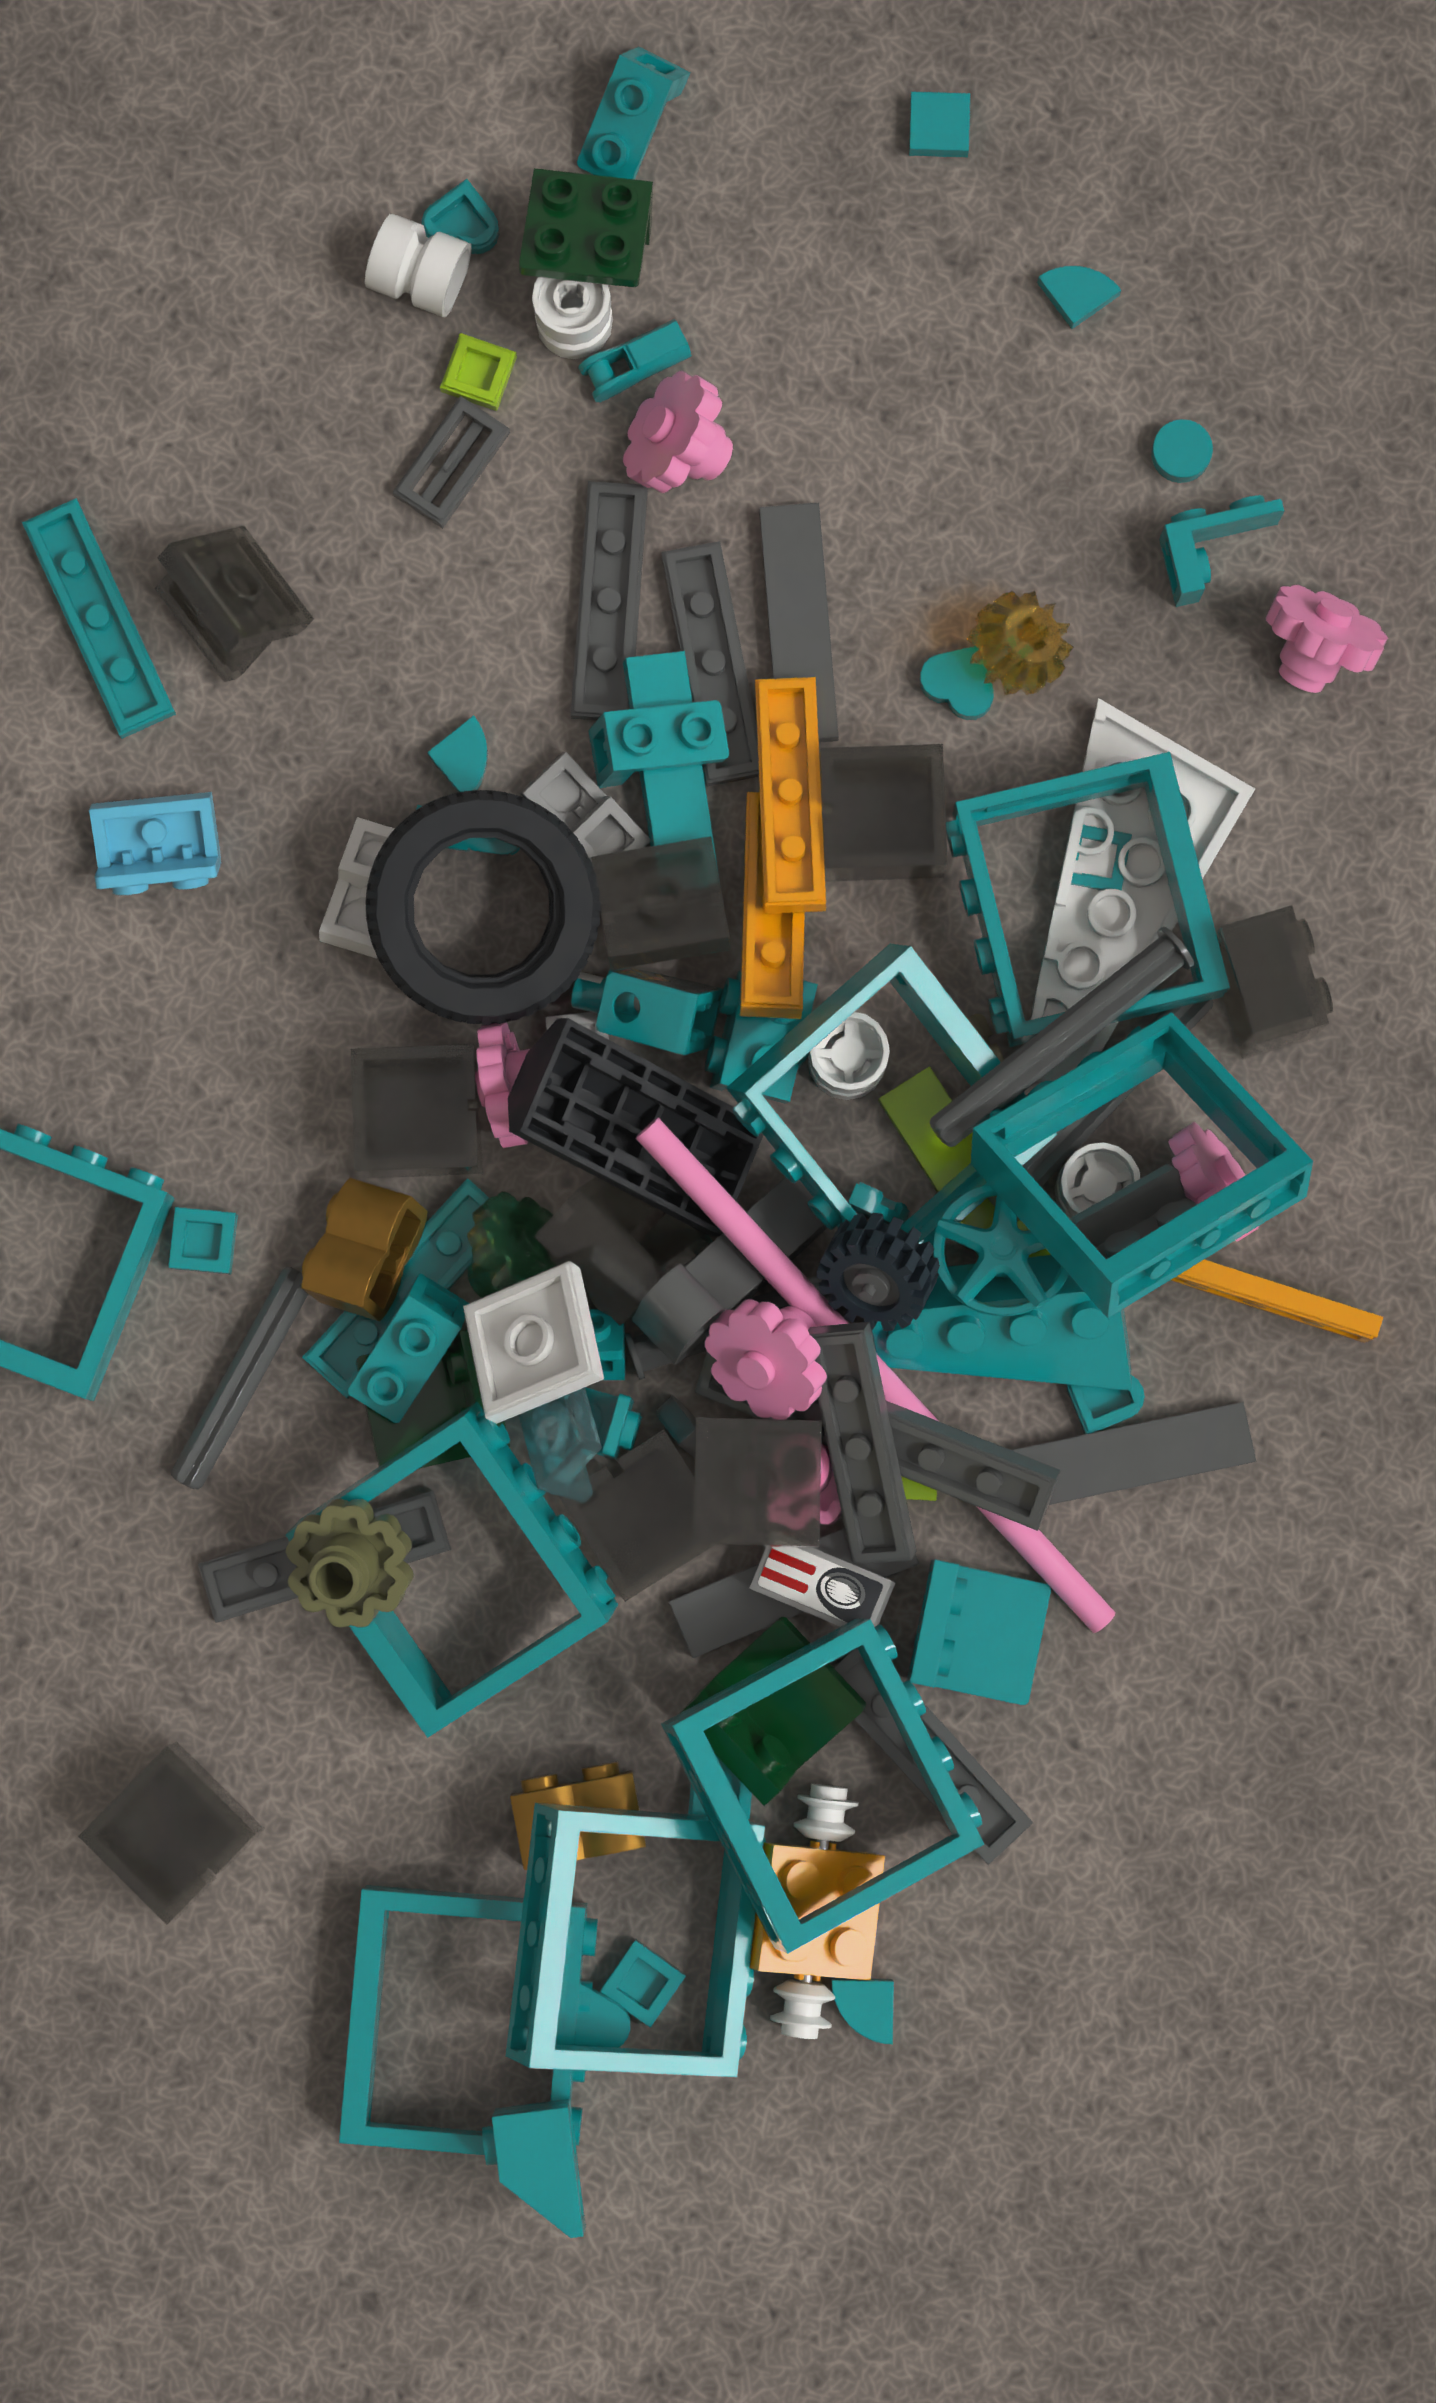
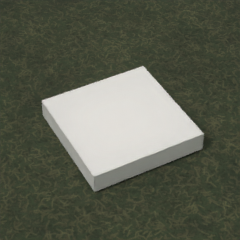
[463,1261,604,1424]

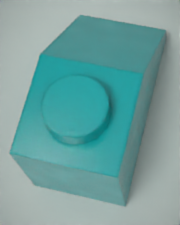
[482,2099,586,2238]

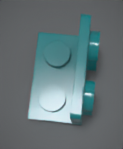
[907,1560,1051,1705]

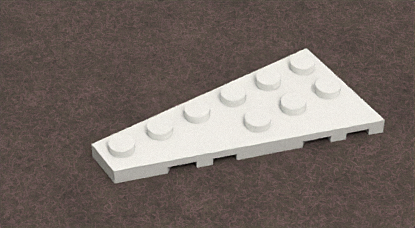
[1030,698,1255,1083]

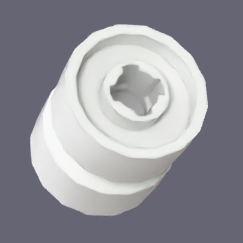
[365,214,472,317]
[532,277,613,359]
[808,1012,890,1100]
[1054,1142,1140,1219]

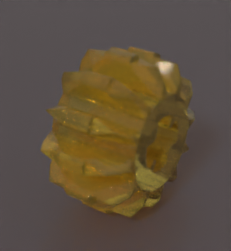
[966,591,1074,695]

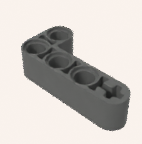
[632,1177,827,1365]

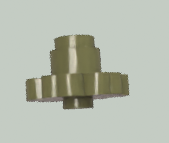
[286,1499,414,1627]

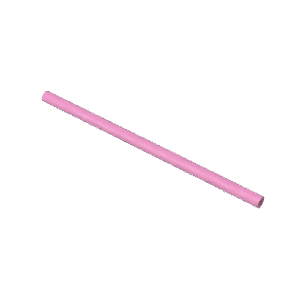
[636,1117,1115,1633]

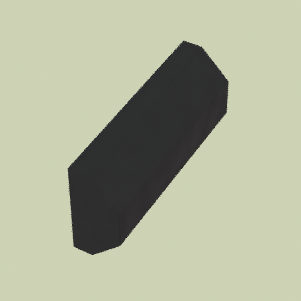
[508,1018,763,1236]

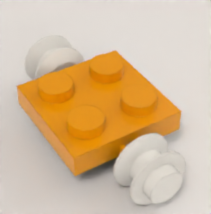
[749,1784,885,2039]

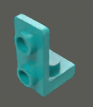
[577,46,691,179]
[1159,495,1285,607]
[588,700,729,788]
[348,1273,470,1423]
[546,1387,642,1460]

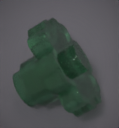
[467,1191,581,1298]

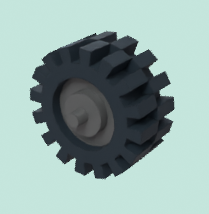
[817,1213,940,1331]

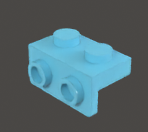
[89,792,221,895]

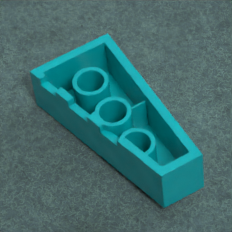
[872,1255,1132,1390]

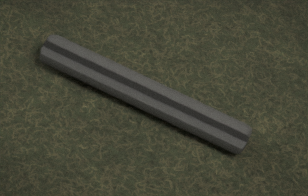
[171,1267,308,1490]

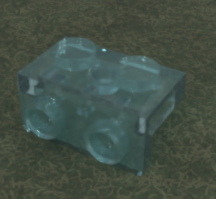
[518,1387,602,1503]

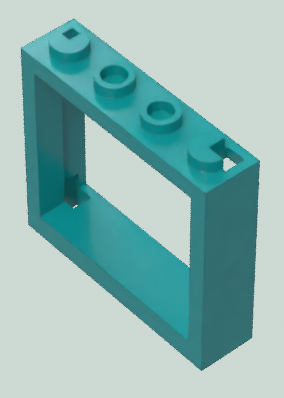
[945,752,1230,1047]
[726,943,1057,1246]
[971,1012,1313,1318]
[0,1124,175,1401]
[285,1402,618,1738]
[661,1619,984,1954]
[505,1803,766,2077]
[339,1885,598,2155]

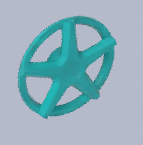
[933,1184,1069,1316]

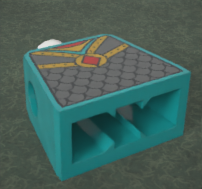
[571,967,723,1055]

